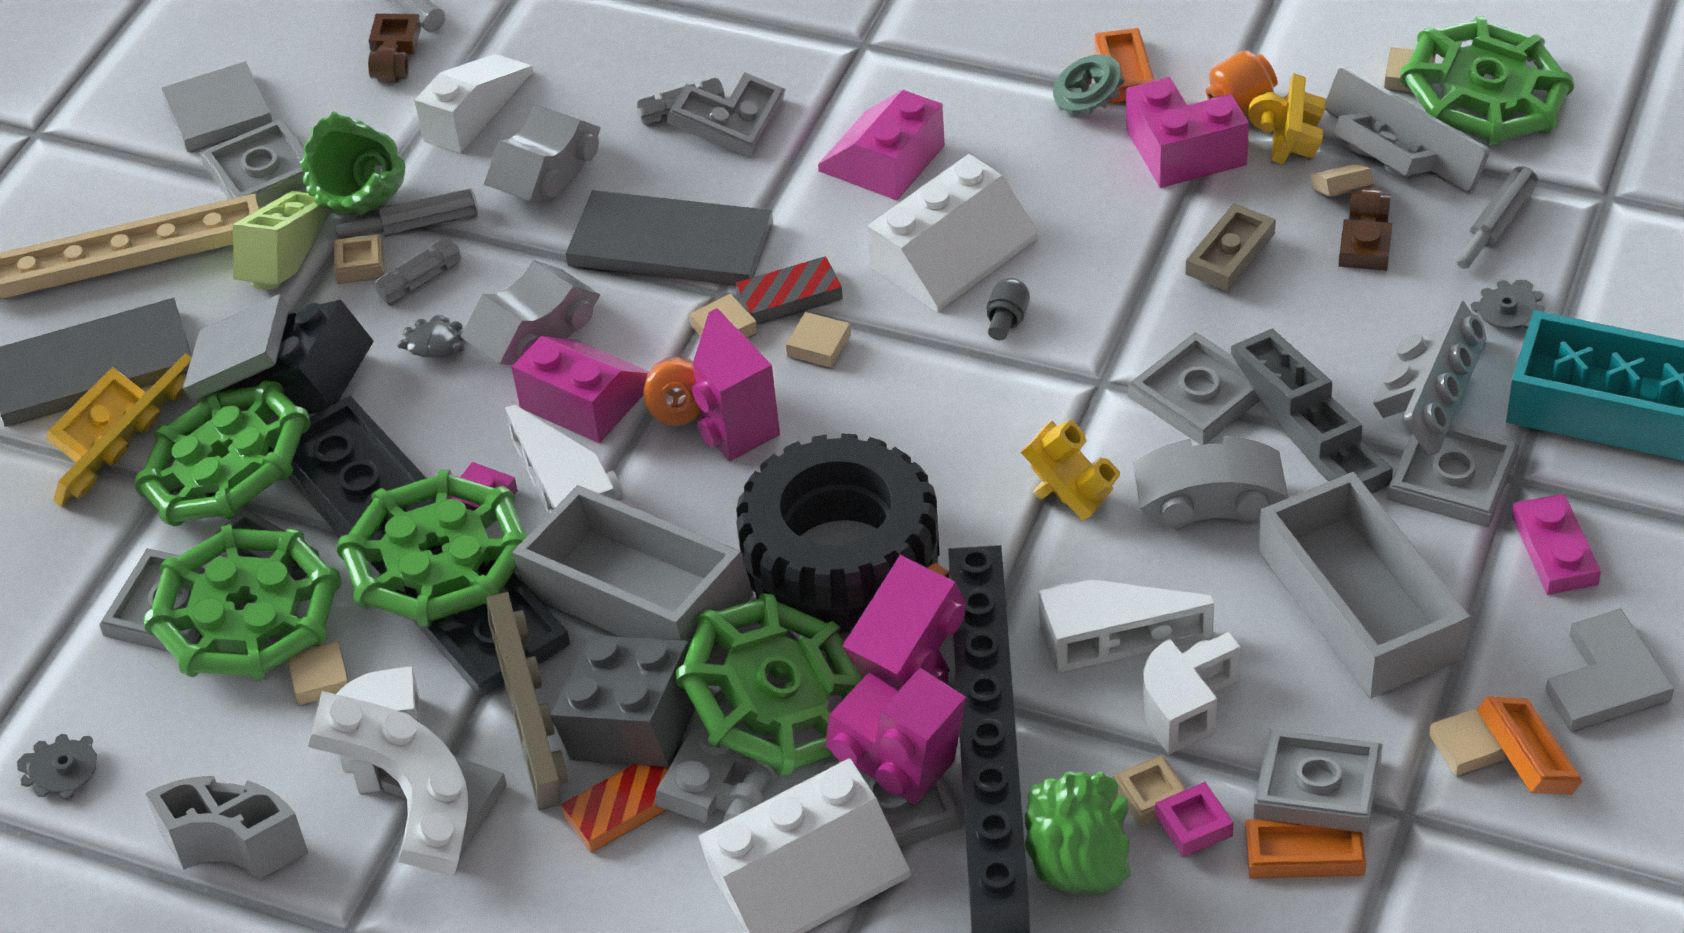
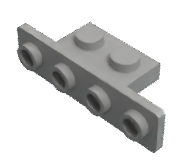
[1325,67,1490,191]
[1373,301,1487,455]

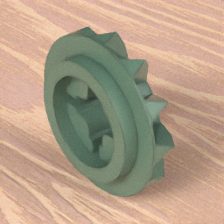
[1053,55,1125,117]

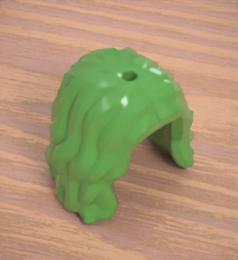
[300,111,405,216]
[1025,772,1131,894]

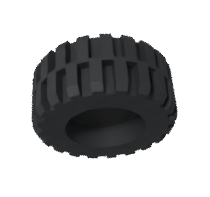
[736,433,940,633]

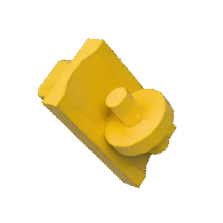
[1248,73,1326,165]
[1020,420,1120,521]

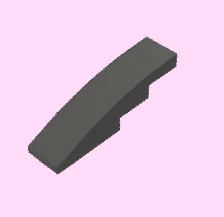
[1231,328,1393,493]

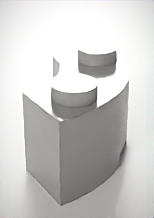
[484,104,601,202]
[460,260,601,365]
[1133,436,1289,531]
[145,776,308,880]

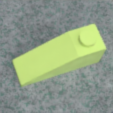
[233,191,332,289]

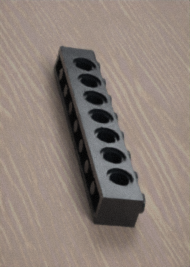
[948,545,1030,933]

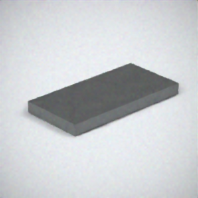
[566,190,773,285]
[0,298,192,427]

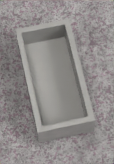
[1258,472,1471,699]
[512,485,753,645]

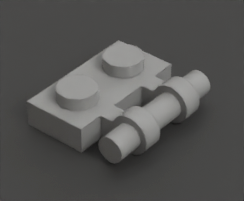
[655,716,778,824]

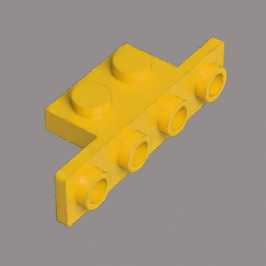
[46,353,192,507]

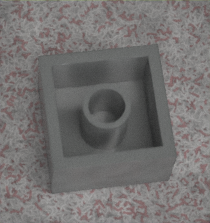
[550,635,695,767]

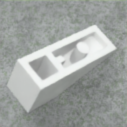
[414,54,533,154]
[505,404,623,515]
[1039,579,1214,673]

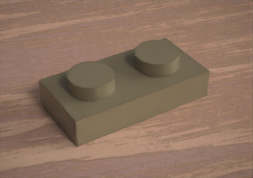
[1185,203,1276,291]

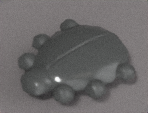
[1470,280,1545,329]
[397,315,464,357]
[17,734,97,800]

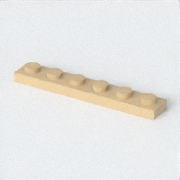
[0,193,259,299]

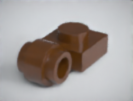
[368,13,421,83]
[1339,188,1392,271]

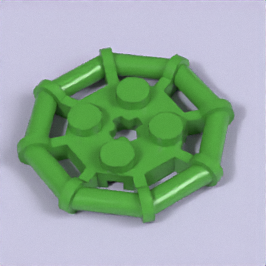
[1400,16,1574,146]
[135,380,310,526]
[337,470,528,627]
[143,524,342,682]
[675,593,864,776]

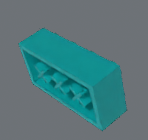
[1506,310,1684,461]

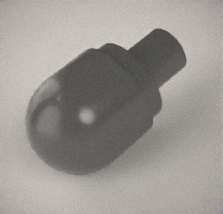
[986,278,1030,340]

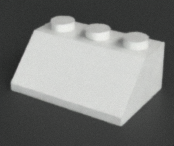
[867,154,1038,313]
[698,758,912,933]

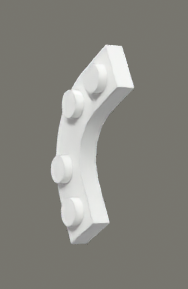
[308,691,468,875]

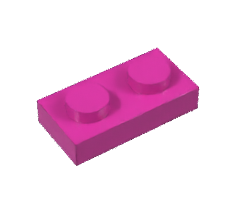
[1512,494,1601,595]

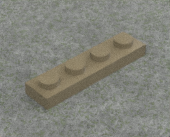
[487,592,568,810]

